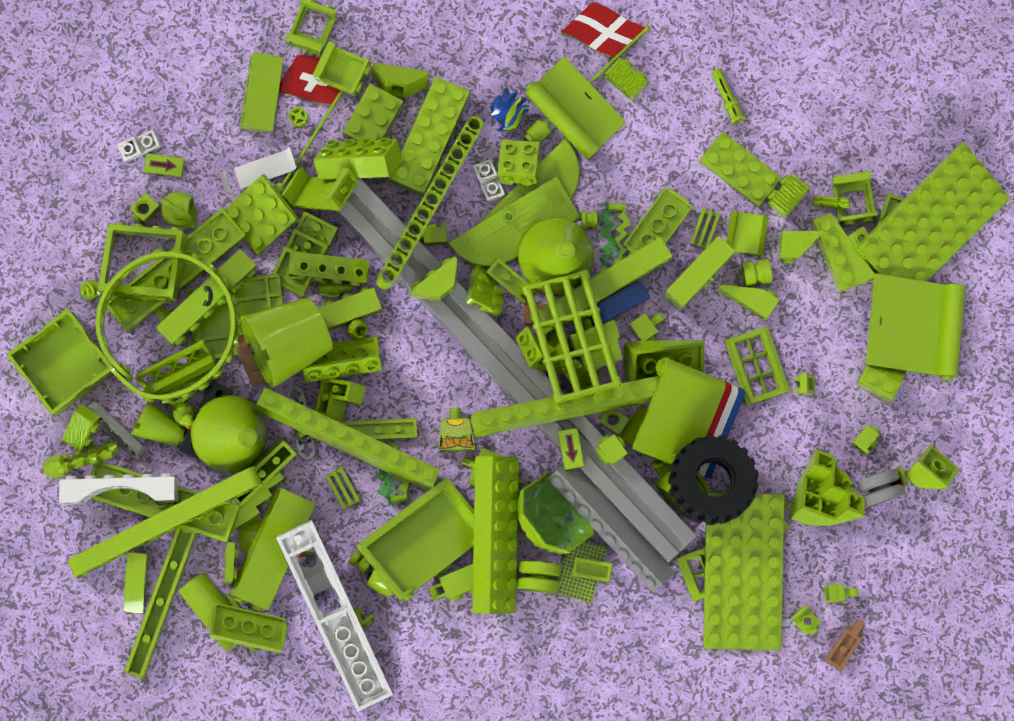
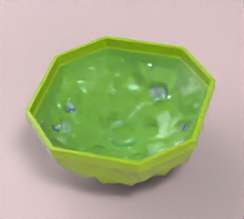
[518,472,594,555]

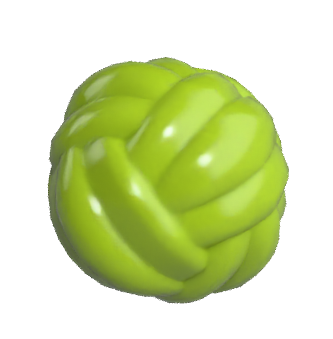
[347,318,368,340]

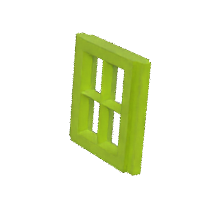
[676,547,705,602]

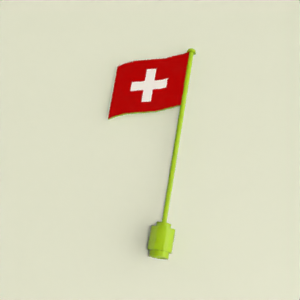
[273,55,343,195]

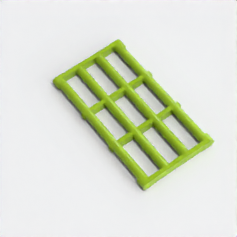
[522,270,623,404]

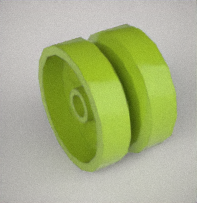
[517,561,562,593]

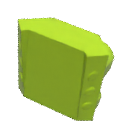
[726,211,769,256]

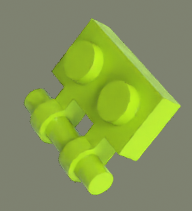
[223,542,238,585]

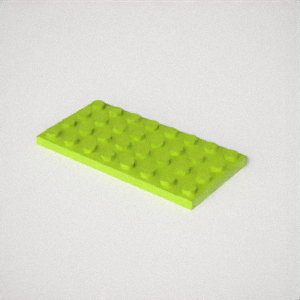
[855,142,1010,282]
[703,492,784,650]

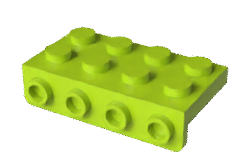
[303,336,382,383]

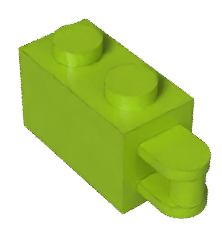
[428,564,473,602]

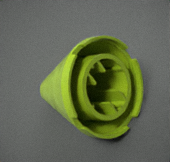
[518,218,594,295]
[191,395,268,473]

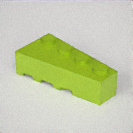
[811,213,875,294]

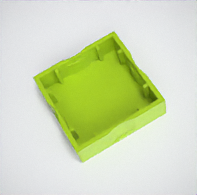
[6,308,113,417]

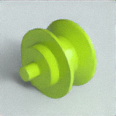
[80,280,100,301]

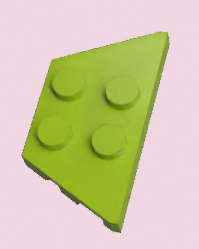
[466,264,504,317]

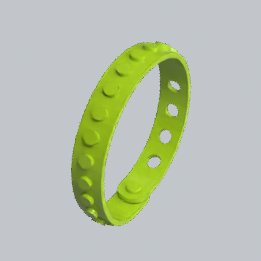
[95,249,241,404]

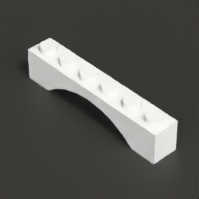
[59,473,179,505]

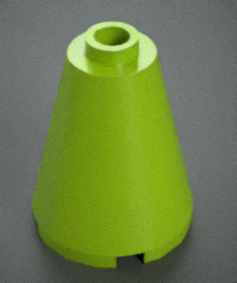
[131,402,186,447]

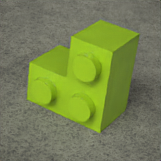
[316,379,366,422]

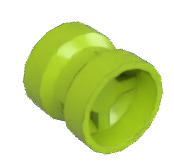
[348,549,371,574]

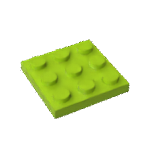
[224,174,299,255]

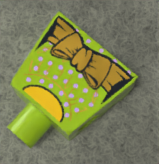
[438,408,475,452]

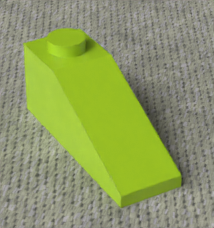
[717,284,780,321]

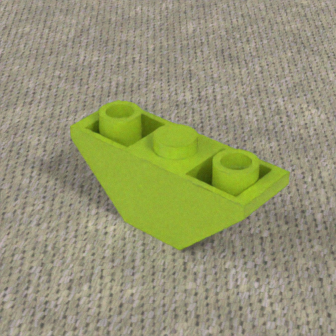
[372,63,429,98]
[409,256,458,301]

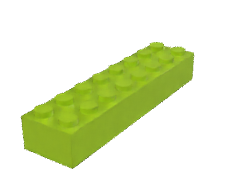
[472,456,519,614]

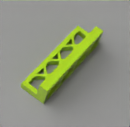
[135,340,216,395]

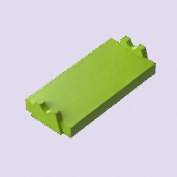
[623,187,693,253]
[207,602,287,653]

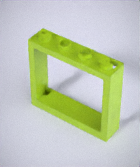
[98,222,187,302]

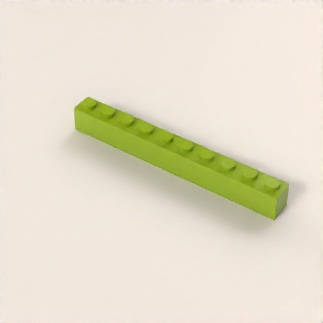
[471,376,660,437]
[254,387,440,491]

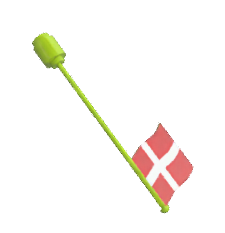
[523,2,650,143]

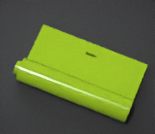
[525,56,626,160]

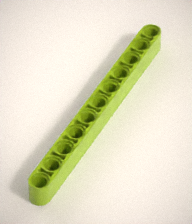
[376,116,483,290]
[67,466,263,578]

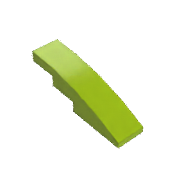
[231,472,286,534]

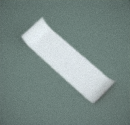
[219,147,297,193]

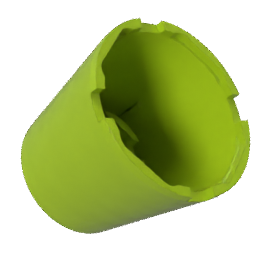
[240,297,333,388]

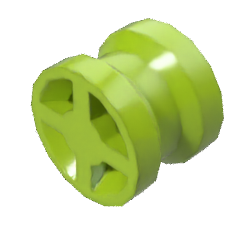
[289,107,308,128]
[581,210,598,230]

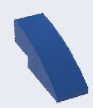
[588,281,650,324]

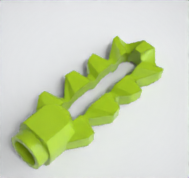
[42,440,119,479]

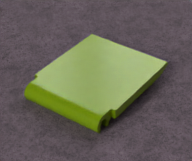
[187,274,283,359]

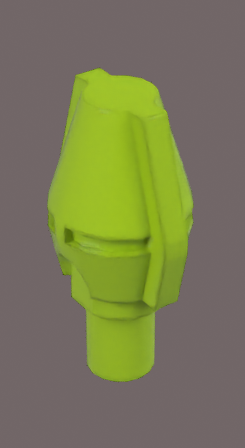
[318,279,352,298]

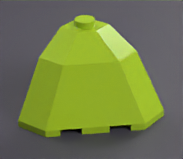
[790,449,865,526]

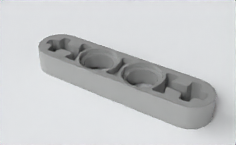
[287,387,316,460]
[87,401,146,460]

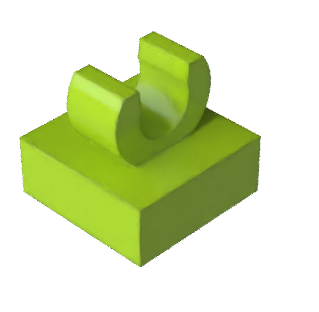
[793,373,815,395]

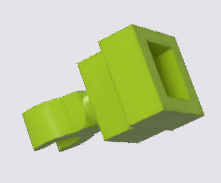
[824,584,859,603]

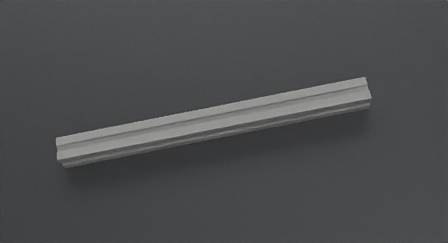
[334,178,697,564]

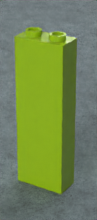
[229,487,316,612]

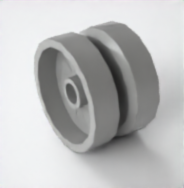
[857,468,906,508]

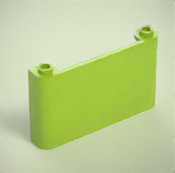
[356,477,474,602]

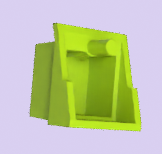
[568,317,623,372]

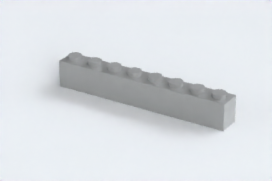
[548,463,674,592]

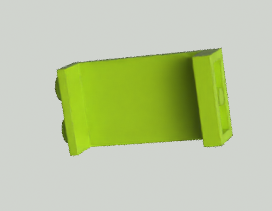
[281,167,359,211]

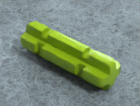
[813,196,851,208]

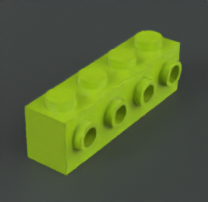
[288,251,369,286]

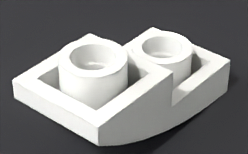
[117,129,162,162]
[473,159,505,204]

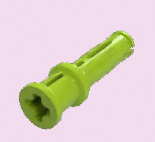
[711,68,747,125]

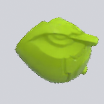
[160,192,197,229]

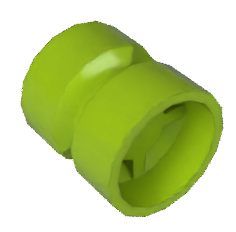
[741,259,772,287]

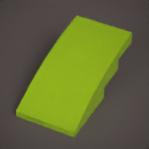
[272,210,339,297]

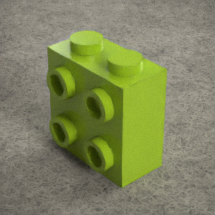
[497,140,541,186]

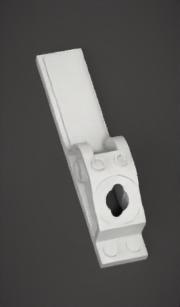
[276,520,393,712]

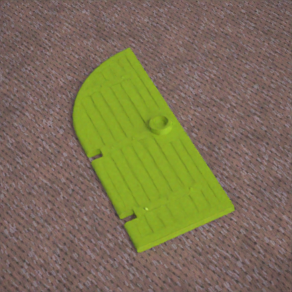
[478,138,580,224]
[448,176,581,266]

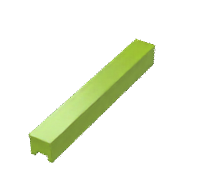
[124,527,198,679]

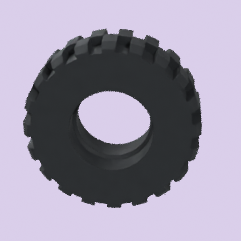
[668,435,759,525]

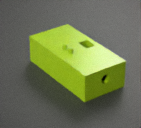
[664,236,735,312]

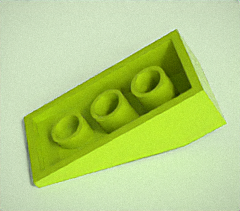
[624,340,705,382]

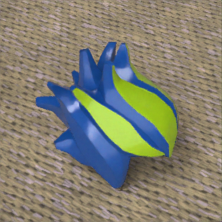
[490,88,529,132]

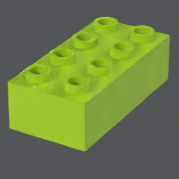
[314,138,402,180]

